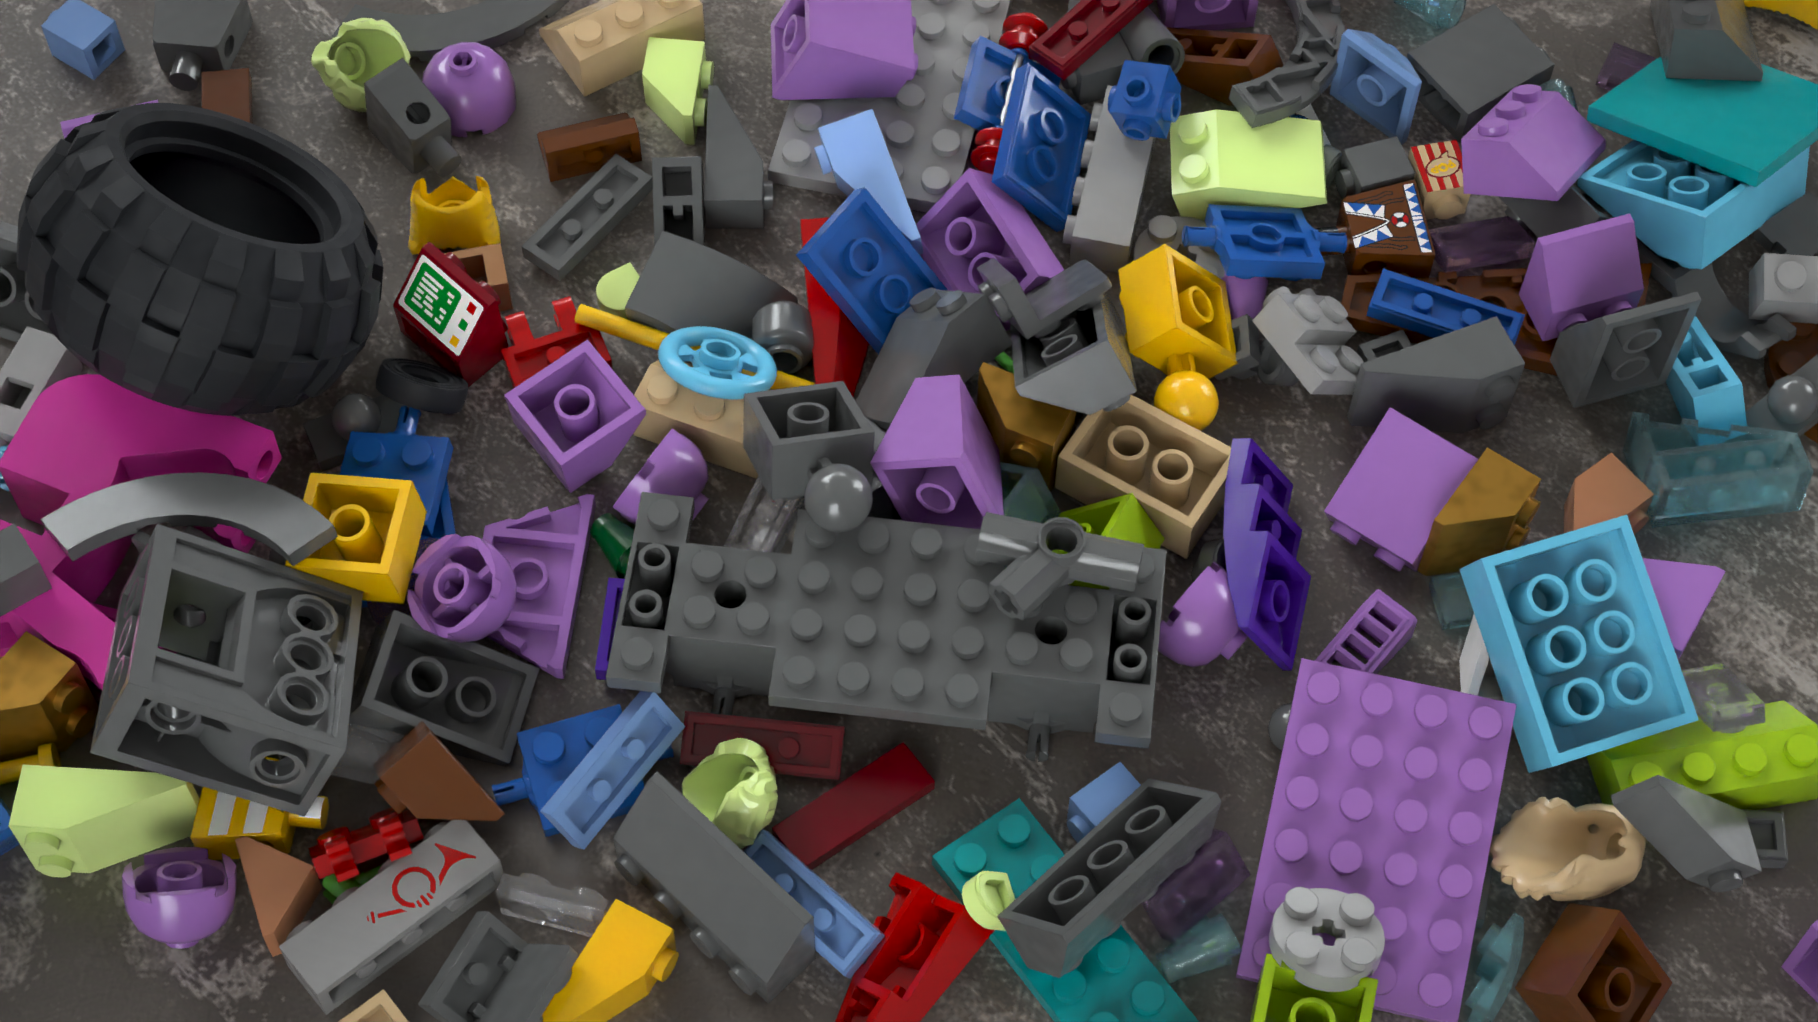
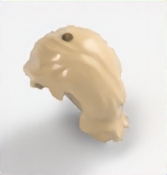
[1489,797,1646,901]

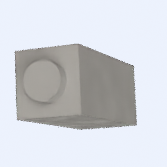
[0,326,83,447]

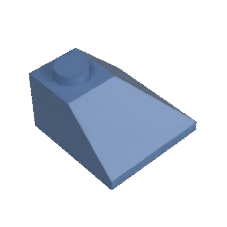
[1329,29,1422,145]

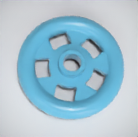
[658,326,777,400]

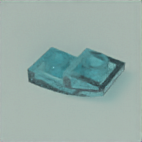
[1465,912,1524,1022]

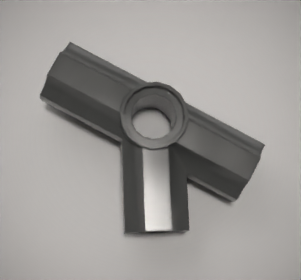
[976,512,1144,621]

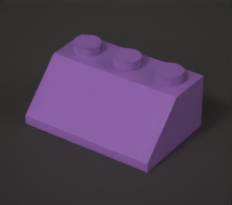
[1461,84,1606,201]
[916,168,1064,331]

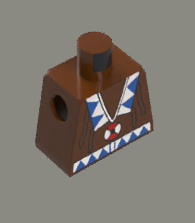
[1315,180,1436,278]

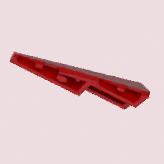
[800,217,870,397]
[835,872,994,1022]

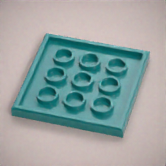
[1587,56,1818,187]

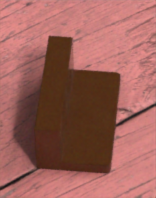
[537,113,642,182]

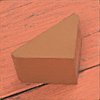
[235,836,322,957]

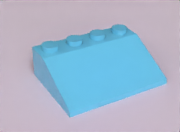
[1577,140,1810,270]
[1459,515,1699,773]

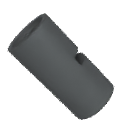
[1119,6,1185,74]

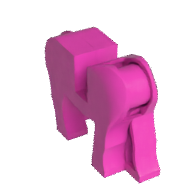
[0,374,282,691]

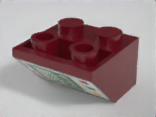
[393,241,508,387]

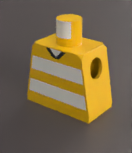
[190,756,329,860]

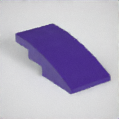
[1223,438,1311,671]

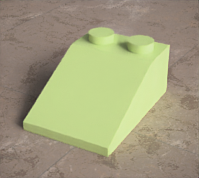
[1170,109,1327,222]
[8,765,200,878]

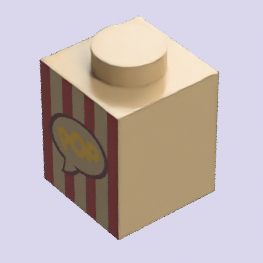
[1408,140,1471,220]

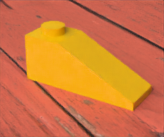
[542,899,679,1022]

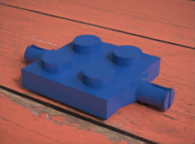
[1182,204,1347,281]
[339,405,454,536]
[491,704,674,837]

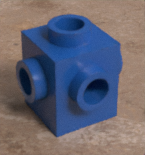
[1108,60,1182,141]

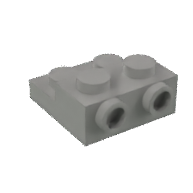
[1252,286,1364,395]

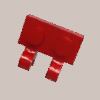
[501,296,612,388]
[308,807,424,883]

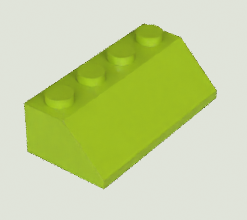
[1586,700,1818,810]

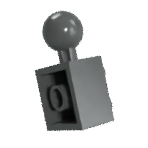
[743,381,874,532]

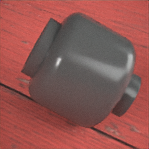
[752,301,814,374]

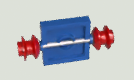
[954,12,1061,174]

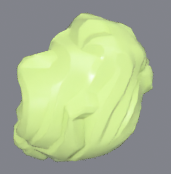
[311,18,411,112]
[682,738,778,849]

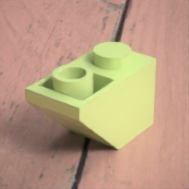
[642,37,714,145]

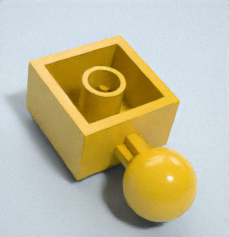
[1118,244,1238,431]

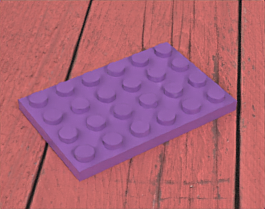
[1235,658,1517,1022]

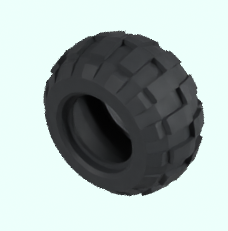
[16,103,383,416]

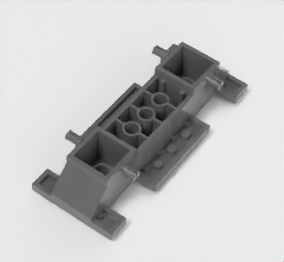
[606,492,1167,762]

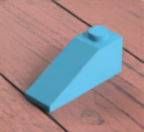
[1666,316,1748,446]

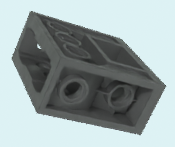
[90,524,363,817]

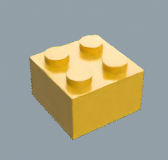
[285,473,427,604]

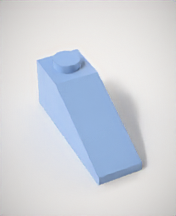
[814,109,923,255]

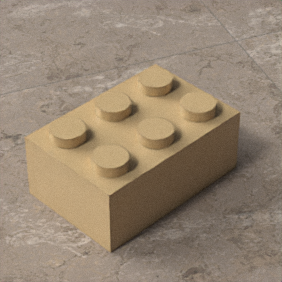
[1055,395,1231,559]

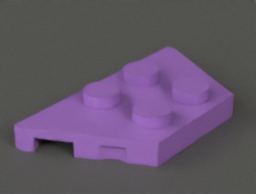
[482,494,596,679]

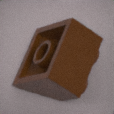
[373,721,505,821]
[1515,903,1672,1022]

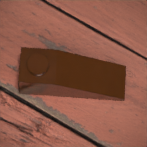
[1166,27,1284,106]

